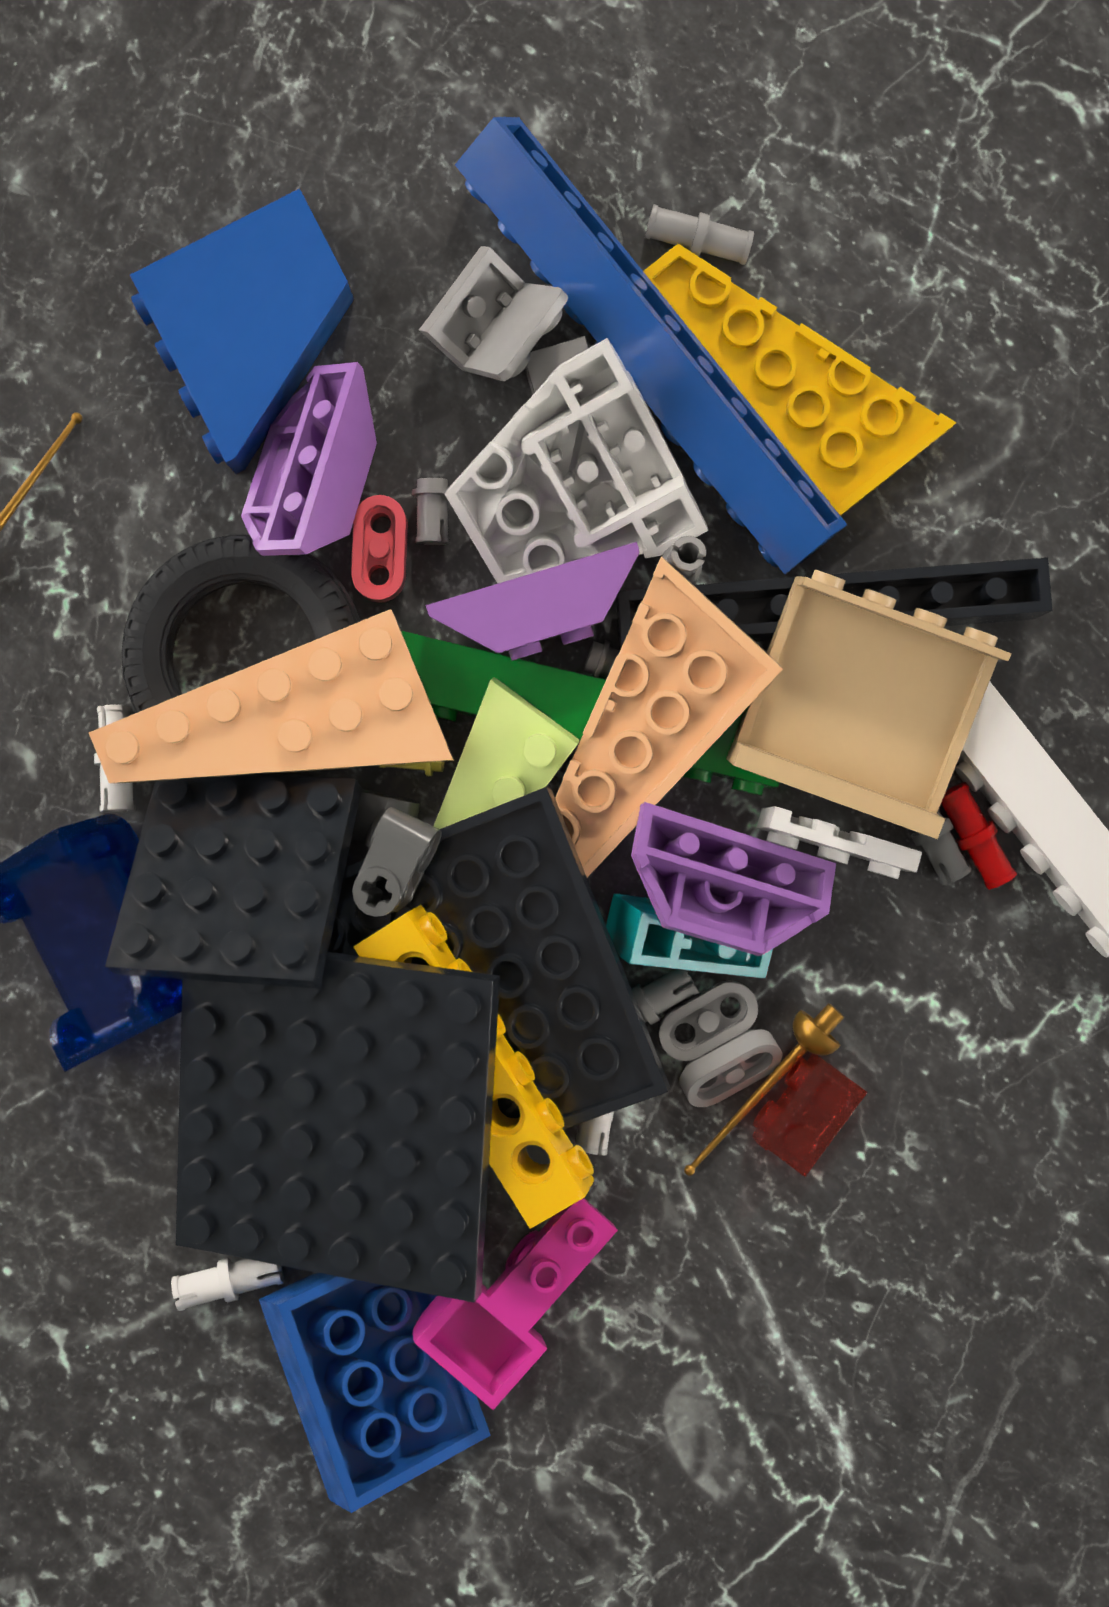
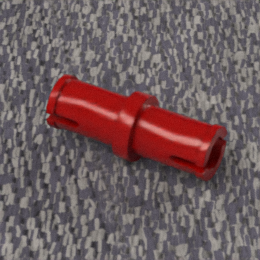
[941,782,1017,889]

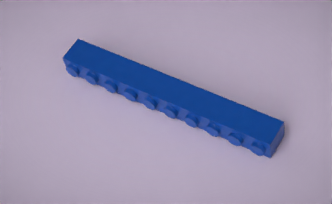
[455,117,847,574]

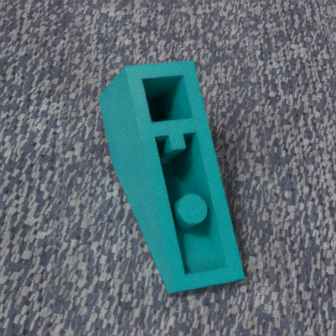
[606,894,773,978]

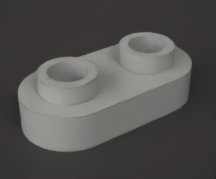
[658,980,758,1061]
[679,1029,782,1107]

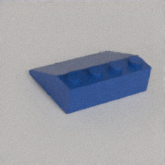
[259,1273,491,1513]

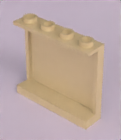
[726,570,1012,839]

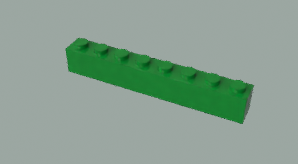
[401,631,779,796]

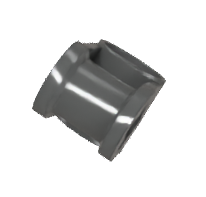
[352,807,442,917]

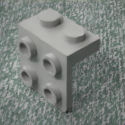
[419,246,568,381]

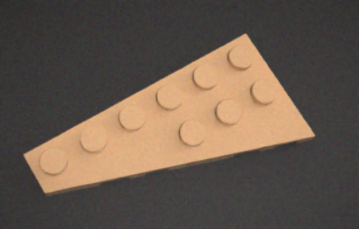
[555,557,783,878]
[89,609,454,784]

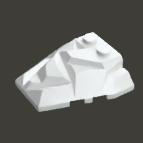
[445,338,709,584]

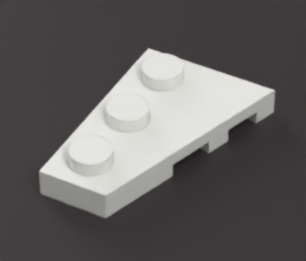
[756,806,922,879]

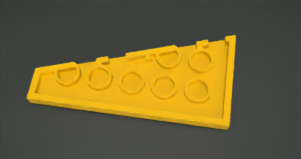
[643,244,956,516]

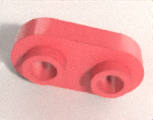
[351,495,408,603]

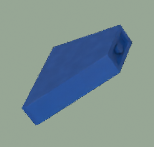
[130,188,354,474]

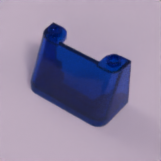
[0,814,182,1072]

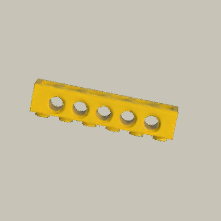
[354,905,594,1229]

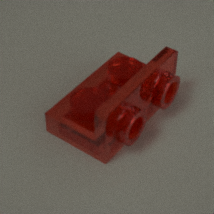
[752,1054,868,1177]

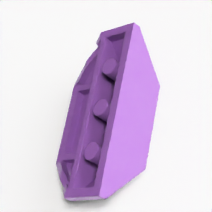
[241,362,377,556]
[426,542,640,661]
[631,802,836,956]

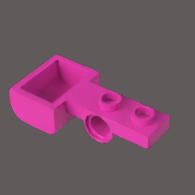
[412,1198,618,1410]

